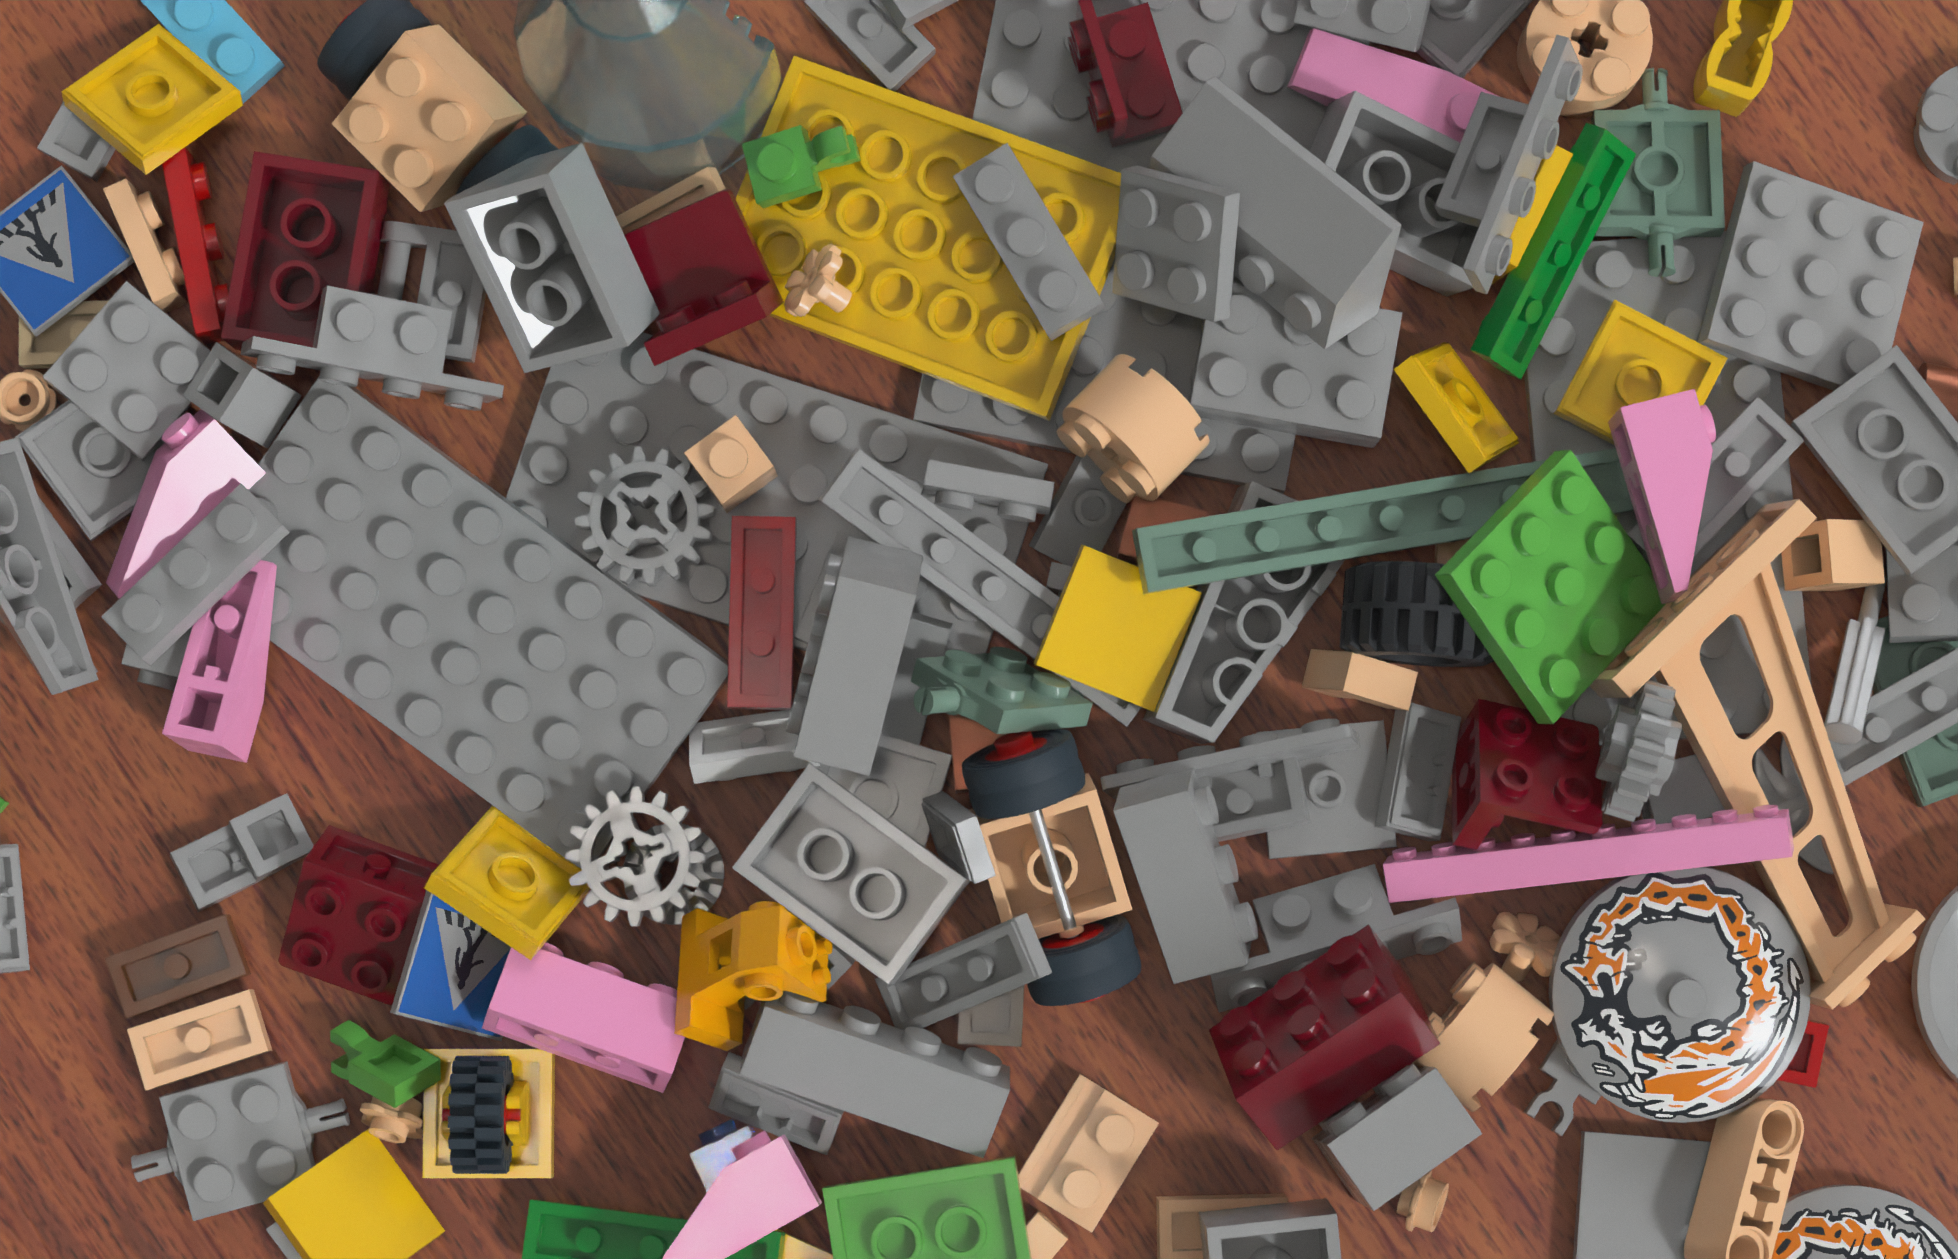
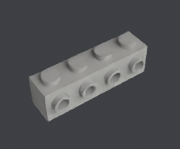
[739,991,1010,1158]

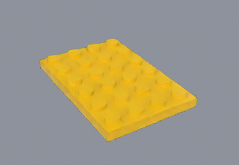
[736,56,1121,421]

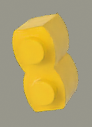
[1693,0,1793,117]

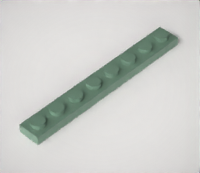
[1132,448,1634,594]

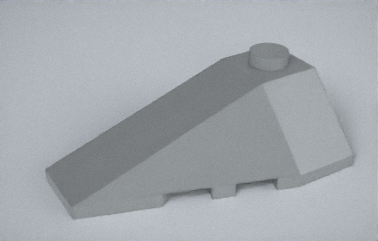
[0,437,98,695]

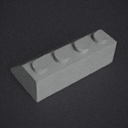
[1149,76,1401,349]

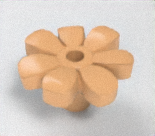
[784,244,852,317]
[1489,912,1560,982]

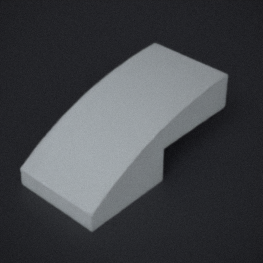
[170,793,314,912]

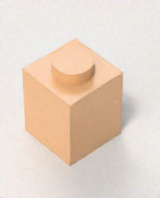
[684,415,778,513]
[1781,519,1885,591]

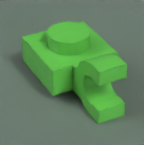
[742,125,861,208]
[330,1020,441,1108]

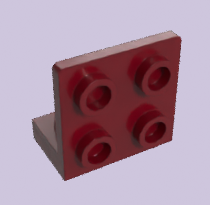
[1067,0,1183,148]
[624,189,784,366]
[1452,699,1603,850]
[278,825,439,1006]

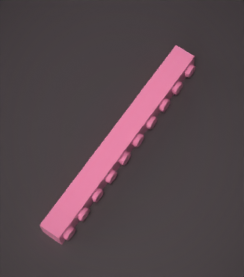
[1383,805,1794,903]

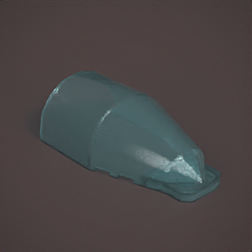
[513,0,783,192]

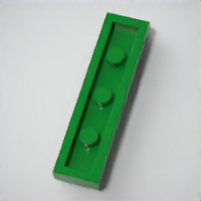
[1470,122,1636,380]
[522,1199,786,1259]

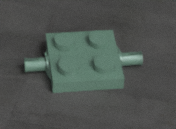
[1591,68,1725,277]
[910,647,1093,734]

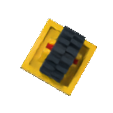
[422,1049,555,1178]

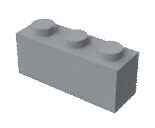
[1113,768,1258,984]

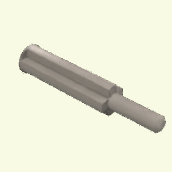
[1824,576,1887,745]

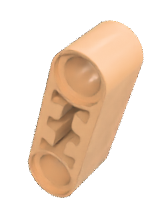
[1684,1098,1804,1259]

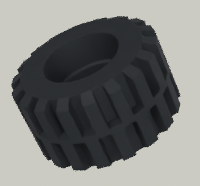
[1339,561,1495,667]

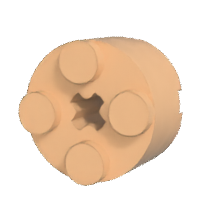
[1517,0,1653,118]
[1056,354,1210,503]
[1412,962,1554,1112]

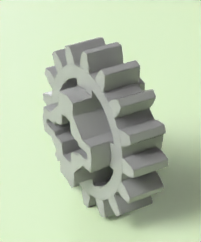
[574,446,715,587]
[1595,680,1682,822]
[565,787,707,926]

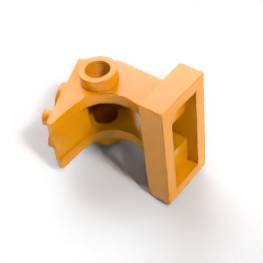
[674,901,833,1051]

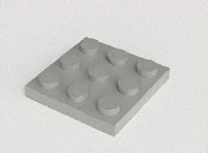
[1698,161,1924,391]

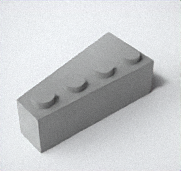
[1143,481,1345,744]

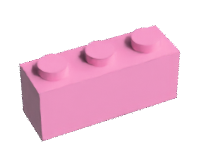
[482,942,685,1093]

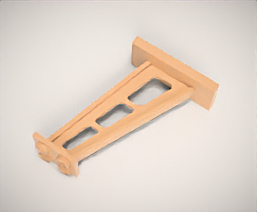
[1590,499,1925,1010]

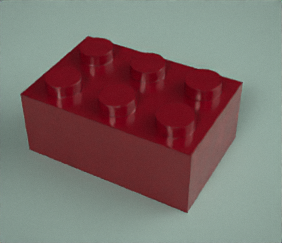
[221,151,391,351]
[1209,924,1440,1150]

